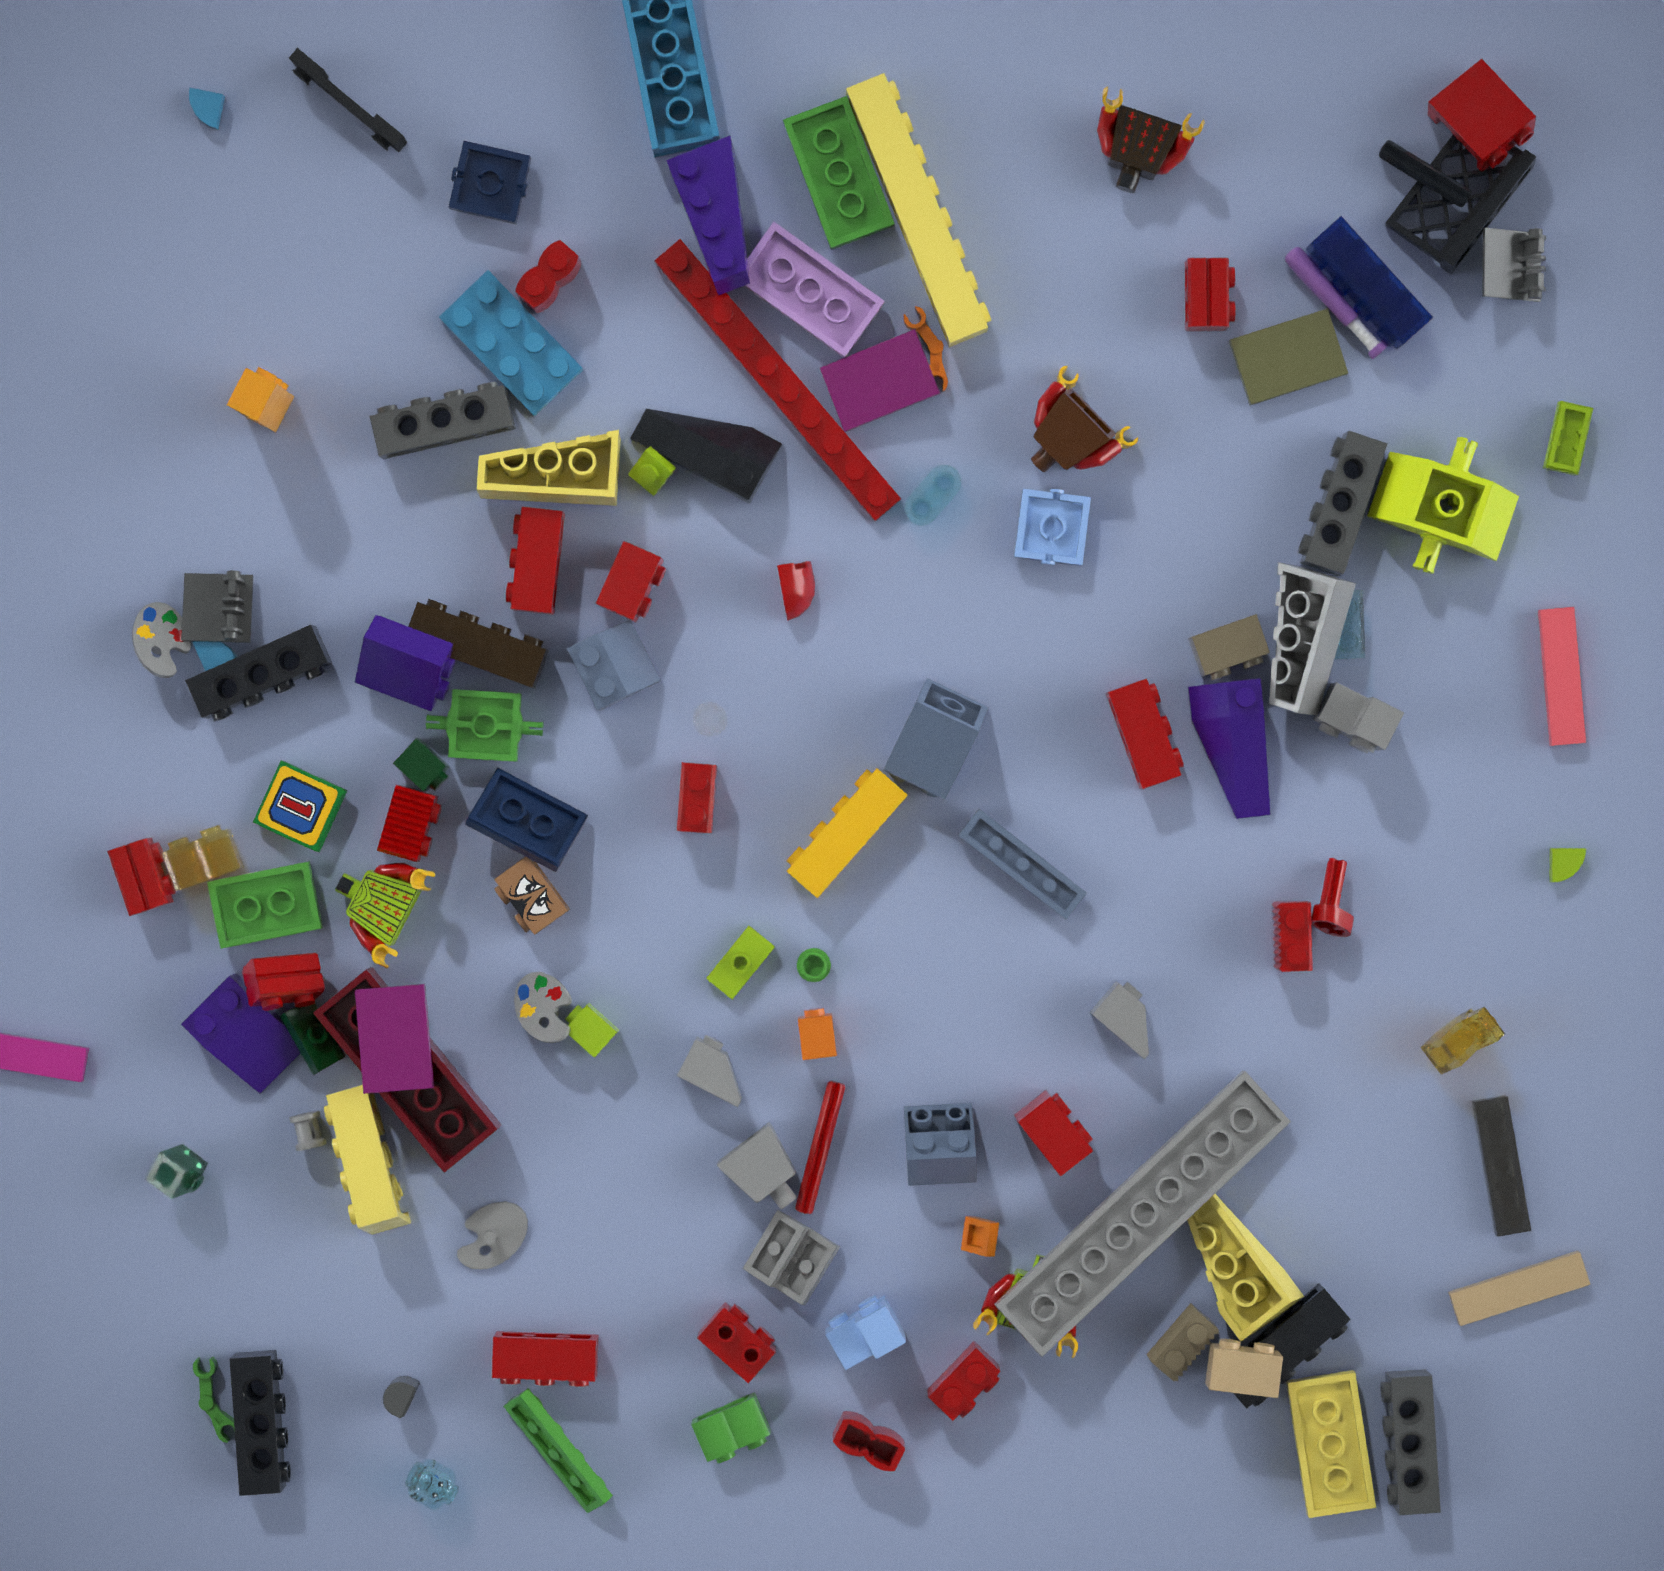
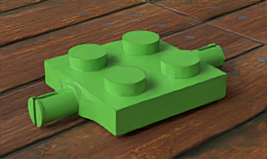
[426,689,544,762]

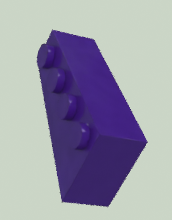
[666,136,750,296]

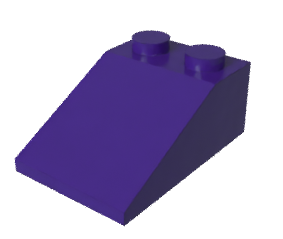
[181,973,301,1094]

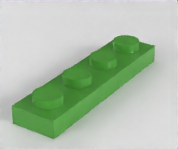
[503,1388,613,1513]

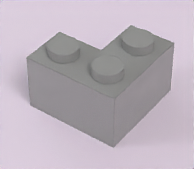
[1313,682,1404,753]

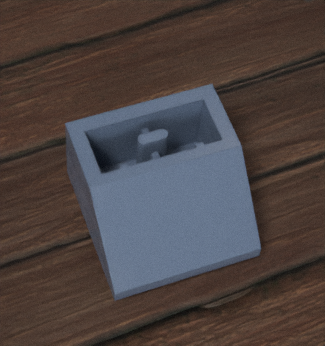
[904,1103,977,1186]

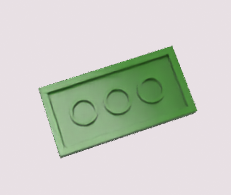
[783,96,895,250]

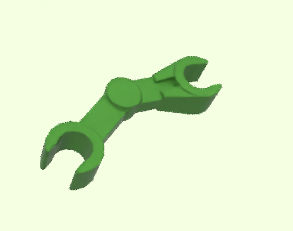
[193,1356,235,1443]

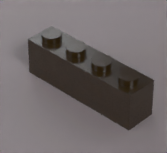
[408,598,549,689]

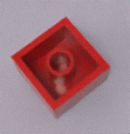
[1014,1090,1093,1176]

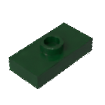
[280,1003,345,1075]

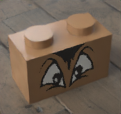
[494,856,570,935]

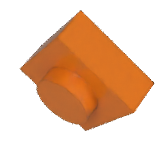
[961,1216,999,1257]

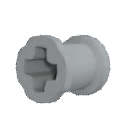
[289,1110,327,1151]

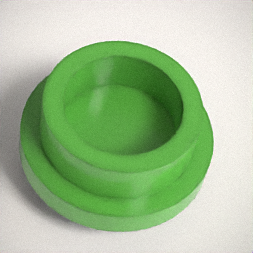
[797,948,831,982]

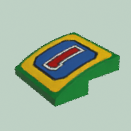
[253,760,348,853]

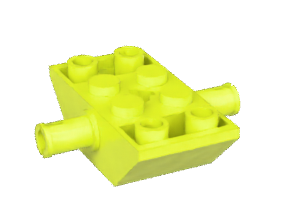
[1367,437,1519,574]

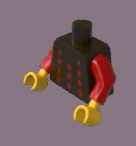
[1097,87,1205,193]

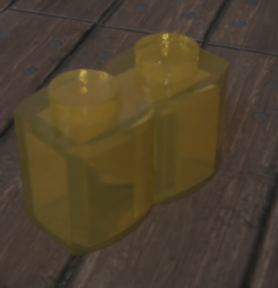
[162,825,244,891]

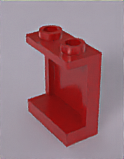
[1427,58,1536,172]

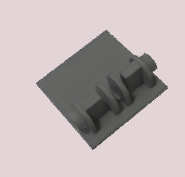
[1482,227,1546,302]
[181,570,253,643]

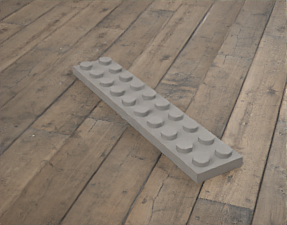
[994,1071,1291,1357]

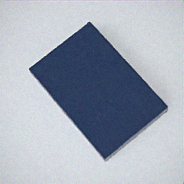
[465,768,588,872]

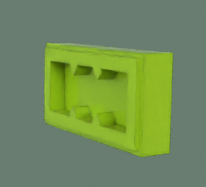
[1543,401,1593,476]
[706,925,775,1000]

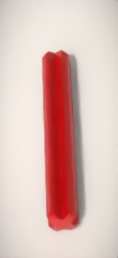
[795,1081,845,1214]

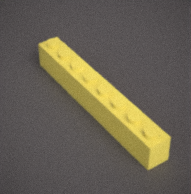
[846,73,991,347]

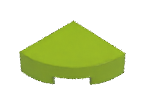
[1549,848,1586,882]

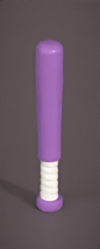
[1285,247,1388,359]

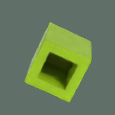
[565,1003,619,1058]

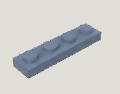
[958,809,1087,919]

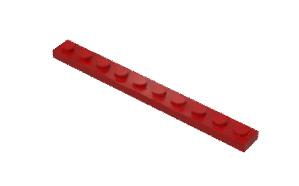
[654,239,901,522]

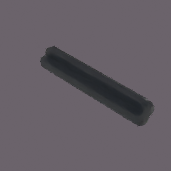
[1379,140,1472,207]

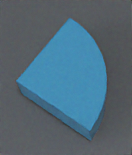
[189,87,225,130]
[193,641,238,671]

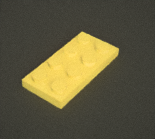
[1286,1370,1376,1518]

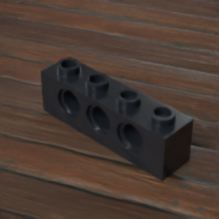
[185,624,332,722]
[230,1350,291,1496]

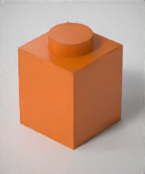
[798,1008,837,1060]

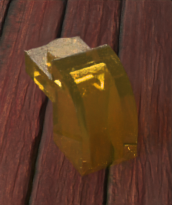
[1420,1006,1505,1074]

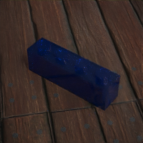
[1306,216,1433,349]

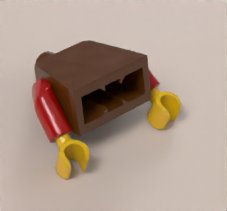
[1031,366,1138,472]

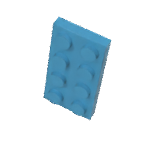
[439,270,584,417]

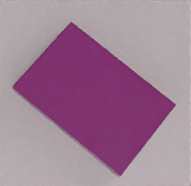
[820,329,940,432]
[355,984,434,1094]

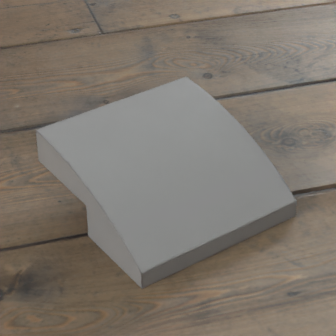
[743,1210,840,1305]

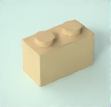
[1205,1339,1283,1398]

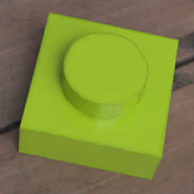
[628,446,676,496]

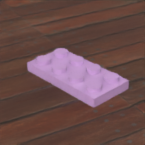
[745,222,885,358]

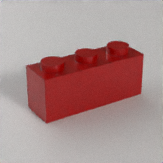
[506,506,565,615]
[1105,678,1184,789]
[492,1331,599,1387]

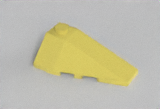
[1187,1194,1304,1342]

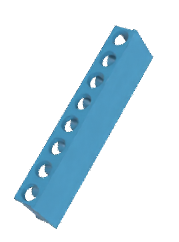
[622,0,720,158]

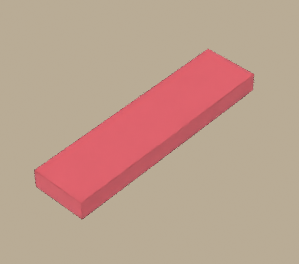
[1538,607,1586,746]

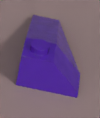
[1188,678,1271,819]

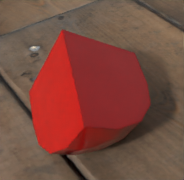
[777,561,815,621]

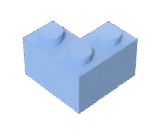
[825,1295,906,1370]

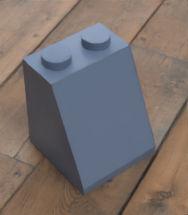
[883,678,988,799]

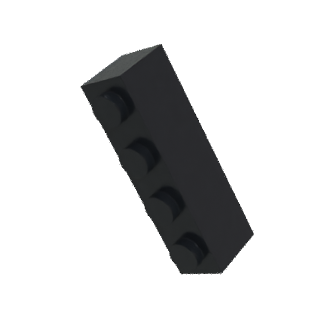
[1233,1283,1351,1409]

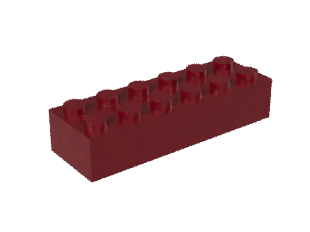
[313,967,502,1173]

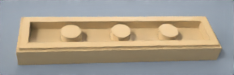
[1448,1250,1591,1326]

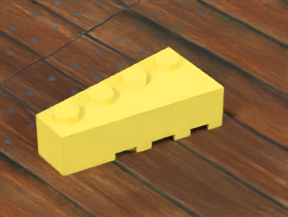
[477,430,621,506]
[324,1085,411,1235]

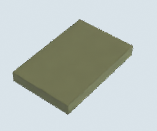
[1229,308,1348,406]

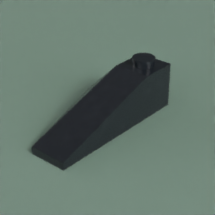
[630,408,782,504]

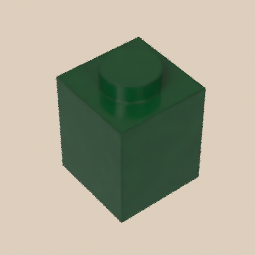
[393,738,450,791]

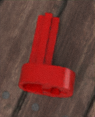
[1311,858,1354,937]

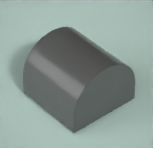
[383,1376,420,1418]

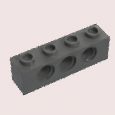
[370,382,516,459]
[1298,431,1388,576]
[1380,1369,1441,1515]

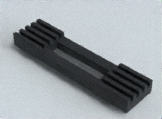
[289,47,407,152]

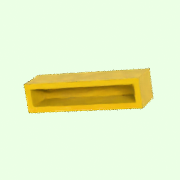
[786,768,908,898]

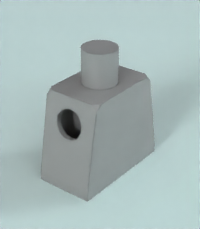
[717,1122,797,1209]

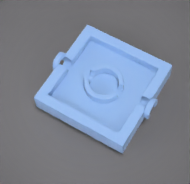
[1014,489,1091,566]

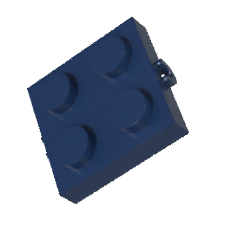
[448,141,532,225]

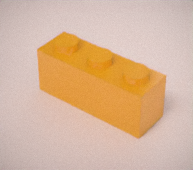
[227,367,295,433]

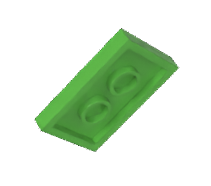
[207,861,323,949]

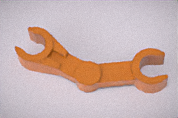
[903,306,948,392]

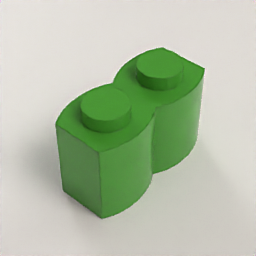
[691,1392,771,1463]

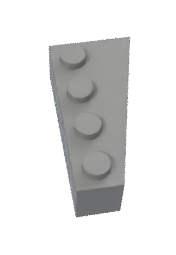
[1269,562,1356,715]

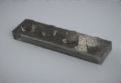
[1472,1095,1531,1237]

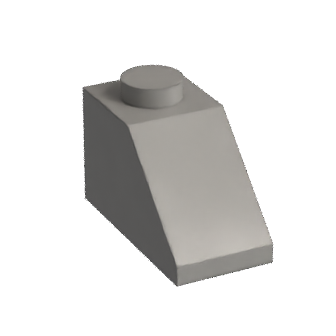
[1090,982,1149,1059]
[677,1035,742,1107]

